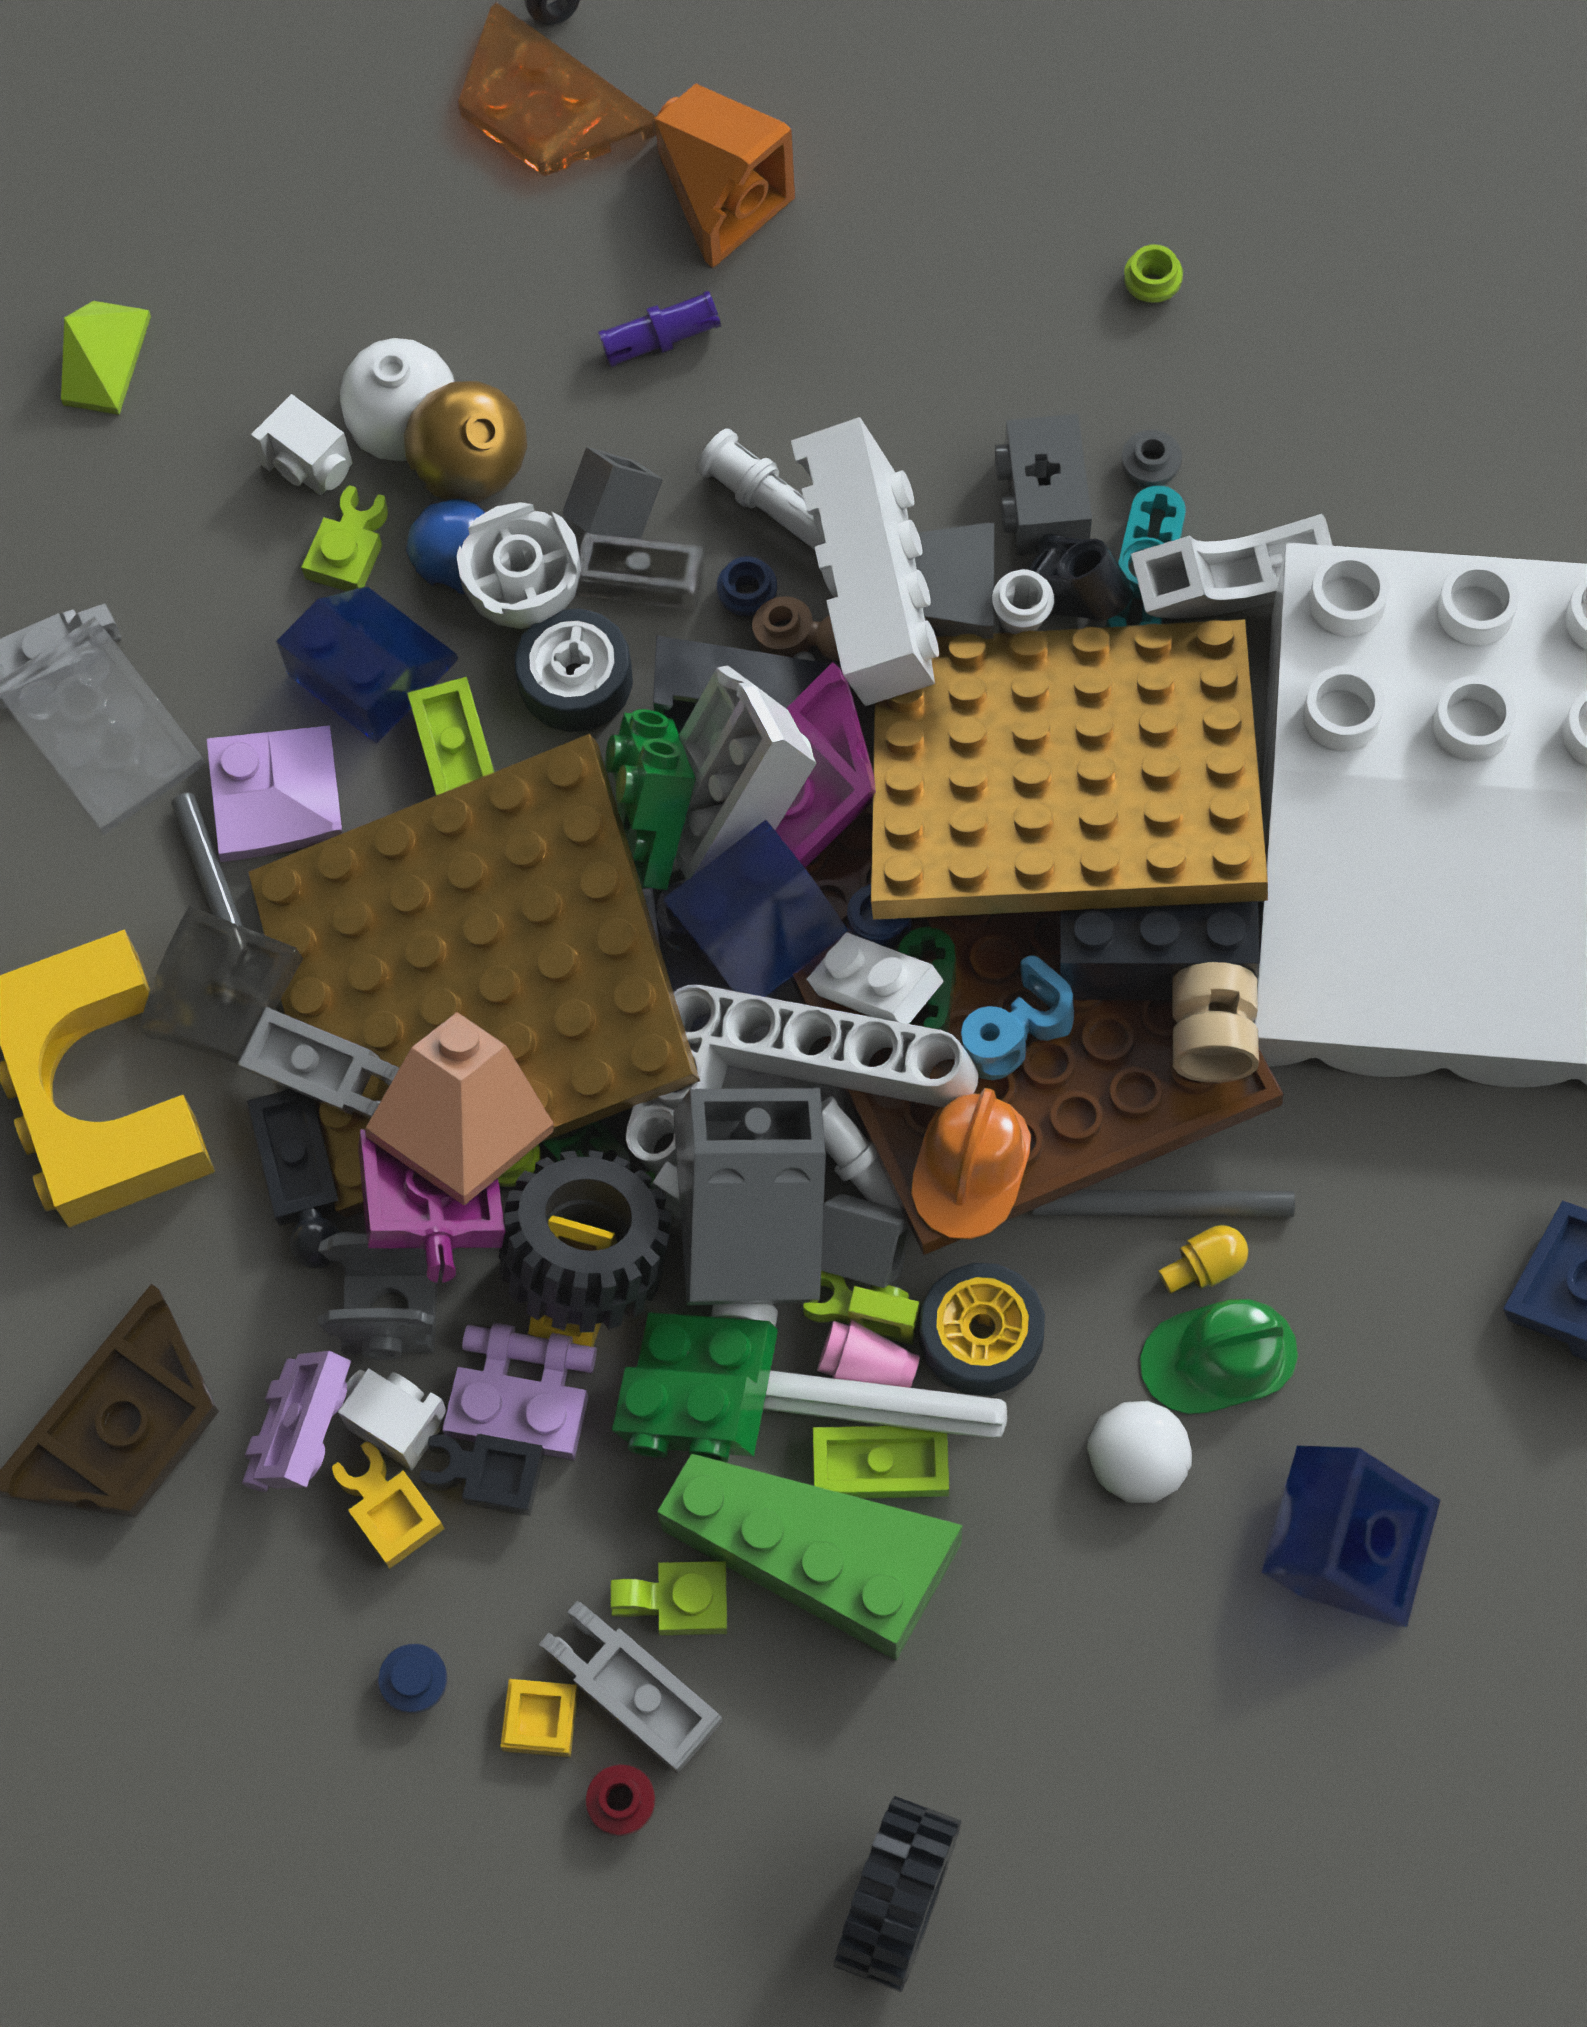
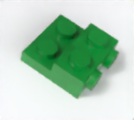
[605,709,696,890]
[612,1313,778,1463]

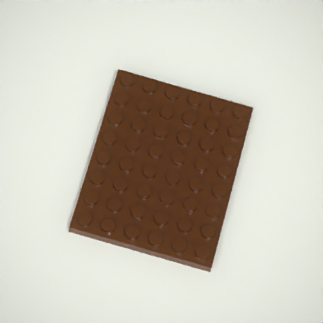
[742,764,1284,1255]

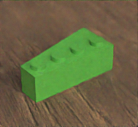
[657,1454,963,1661]

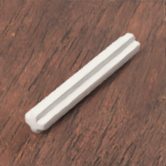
[763,1370,1007,1439]

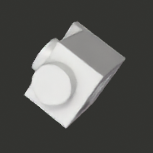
[251,394,353,496]
[338,1368,447,1471]

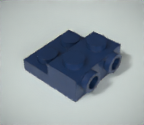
[1503,1200,1587,1361]

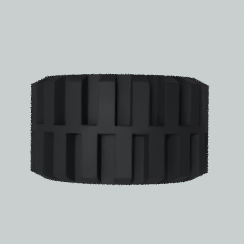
[498,1150,671,1332]

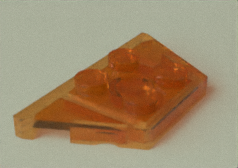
[458,2,656,176]

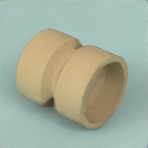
[1172,962,1259,1083]

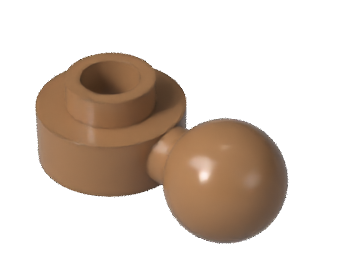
[752,597,840,662]

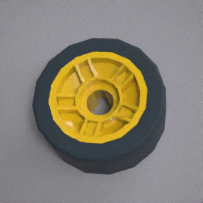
[920,1262,1045,1396]

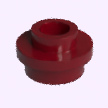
[586,1764,656,1836]

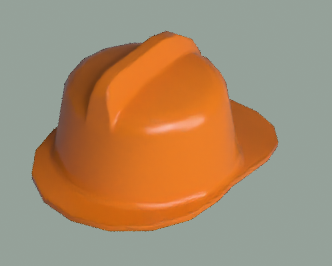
[911,1088,1031,1240]

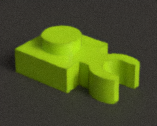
[301,485,388,595]

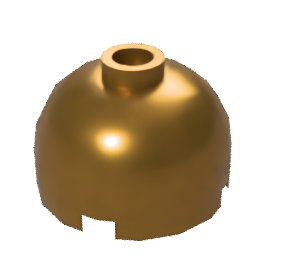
[404,381,528,502]

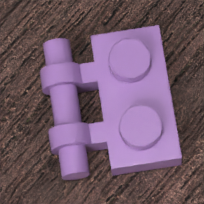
[443,1322,597,1460]
[242,1351,351,1492]

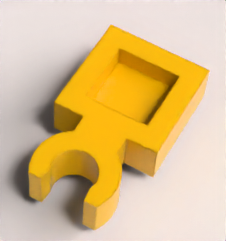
[332,1441,445,1569]

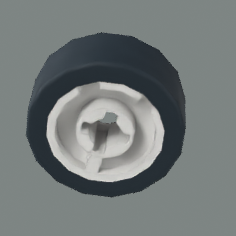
[515,608,633,732]

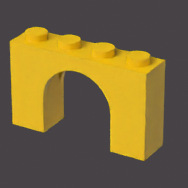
[0,929,215,1227]

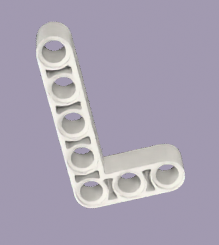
[626,985,978,1176]

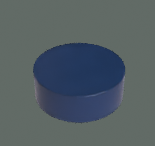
[847,884,912,948]

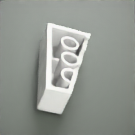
[791,417,939,706]

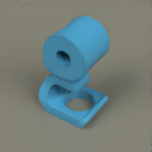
[961,956,1074,1080]

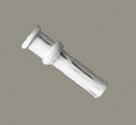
[696,428,824,550]

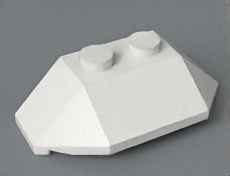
[675,665,816,884]

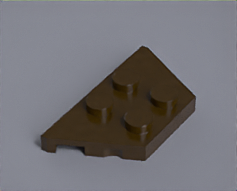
[0,1284,219,1517]

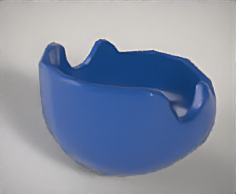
[406,499,486,594]

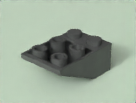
[673,1088,826,1305]

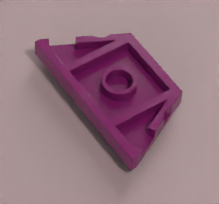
[730,662,876,884]

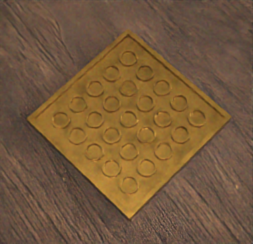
[871,620,1268,920]
[248,734,700,1218]

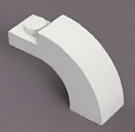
[1131,514,1333,619]

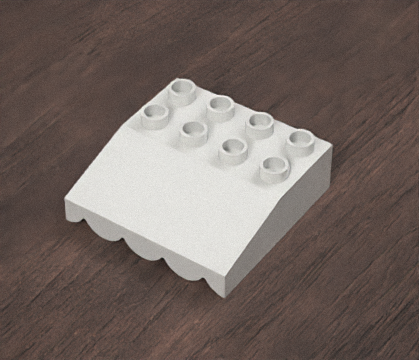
[1253,542,1587,1087]

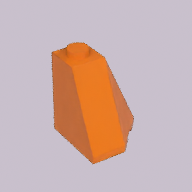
[654,84,795,268]

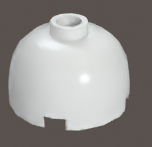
[340,338,455,461]
[456,502,581,629]

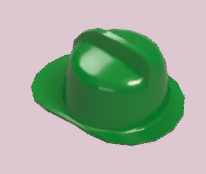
[1140,1299,1298,1415]

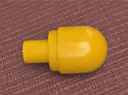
[1158,1225,1248,1294]

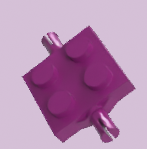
[358,1130,505,1283]

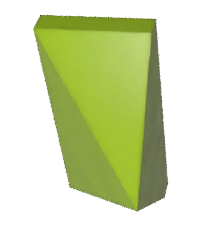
[61,301,151,415]

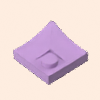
[207,726,342,862]

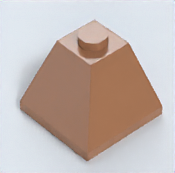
[366,1012,554,1205]

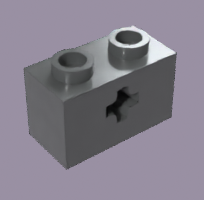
[995,414,1092,555]

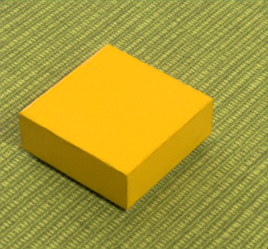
[500,1679,579,1757]

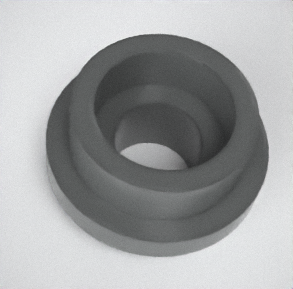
[1122,430,1182,488]

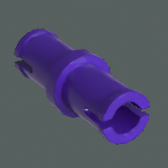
[598,291,721,368]

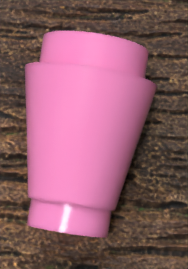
[817,1319,920,1388]

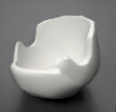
[1087,1401,1192,1503]

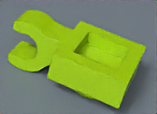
[803,1270,919,1345]
[611,1561,727,1635]

